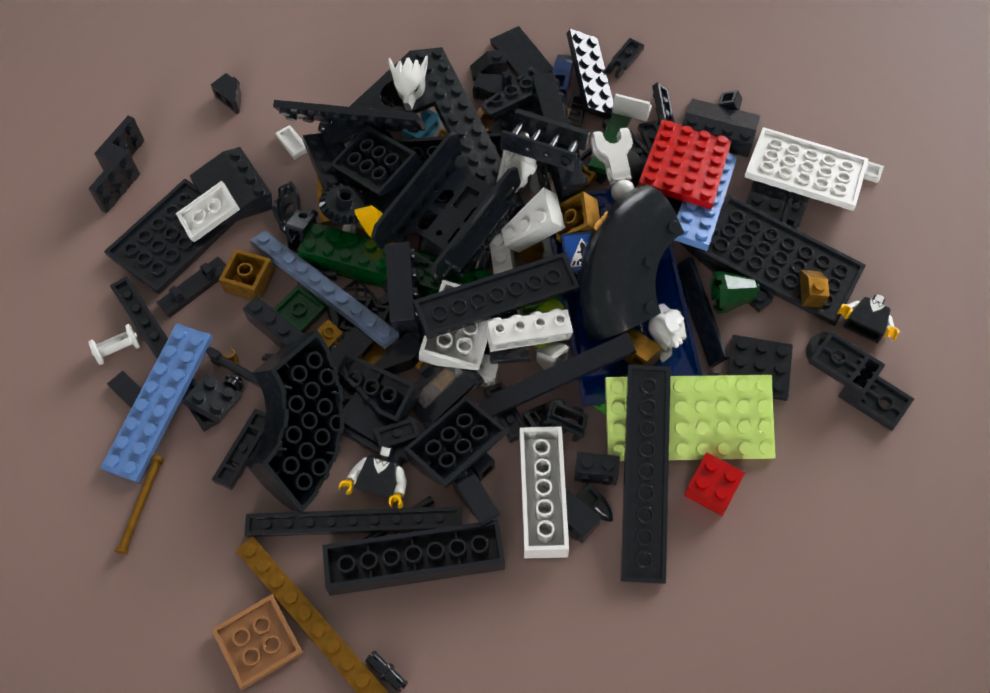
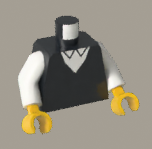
[837,294,900,344]
[339,445,407,509]

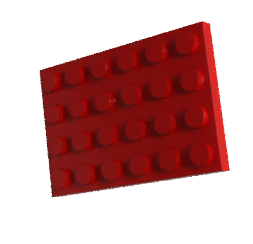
[638,120,732,210]

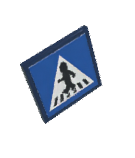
[561,231,592,273]

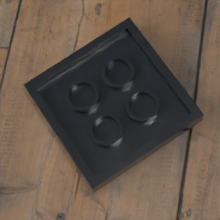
[727,335,793,401]

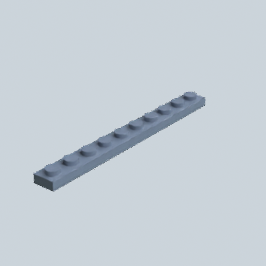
[250,230,399,349]

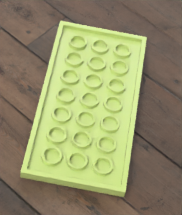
[605,375,776,461]

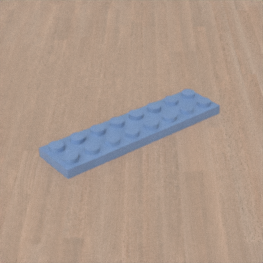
[674,153,737,251]
[100,323,213,484]

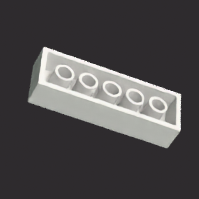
[519,426,569,559]

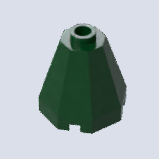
[710,271,760,314]

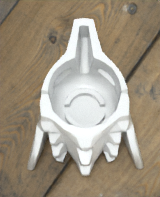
[388,56,428,111]
[648,304,687,362]

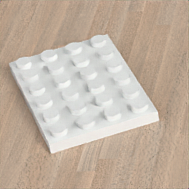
[744,127,869,211]

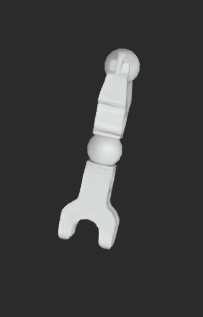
[590,128,635,201]

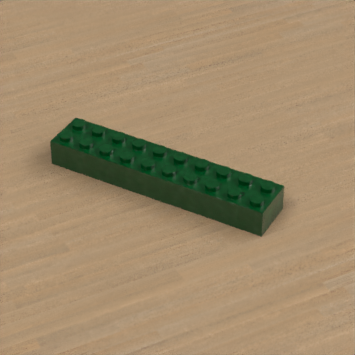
[297,223,492,297]

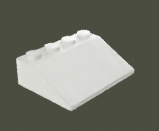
[419,280,493,370]

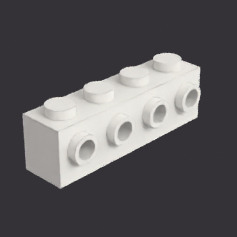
[485,309,573,352]

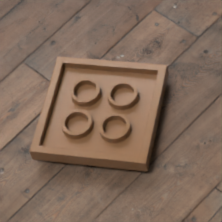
[211,594,304,690]

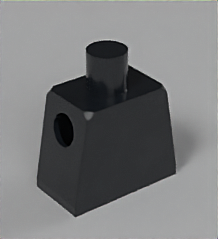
[285,209,318,253]

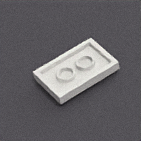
[176,181,240,242]

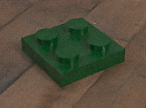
[274,285,327,333]

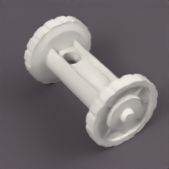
[88,324,140,365]

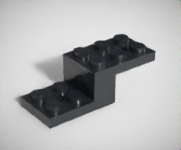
[88,115,144,213]
[809,331,914,431]

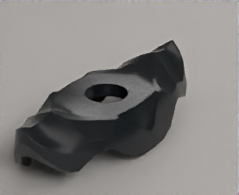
[272,181,301,234]

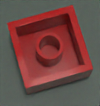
[684,452,745,516]

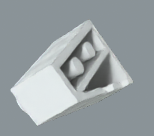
[501,187,565,252]

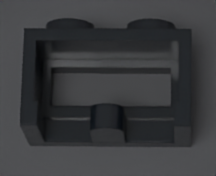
[539,399,589,442]

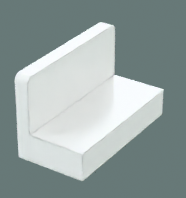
[612,94,652,121]

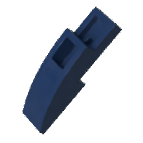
[552,55,574,106]

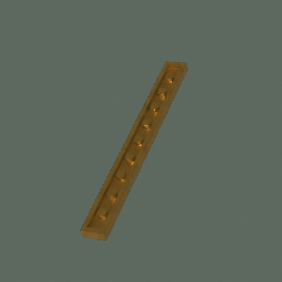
[235,536,389,693]

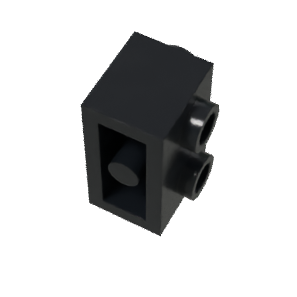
[574,452,620,485]

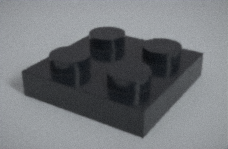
[183,374,242,424]

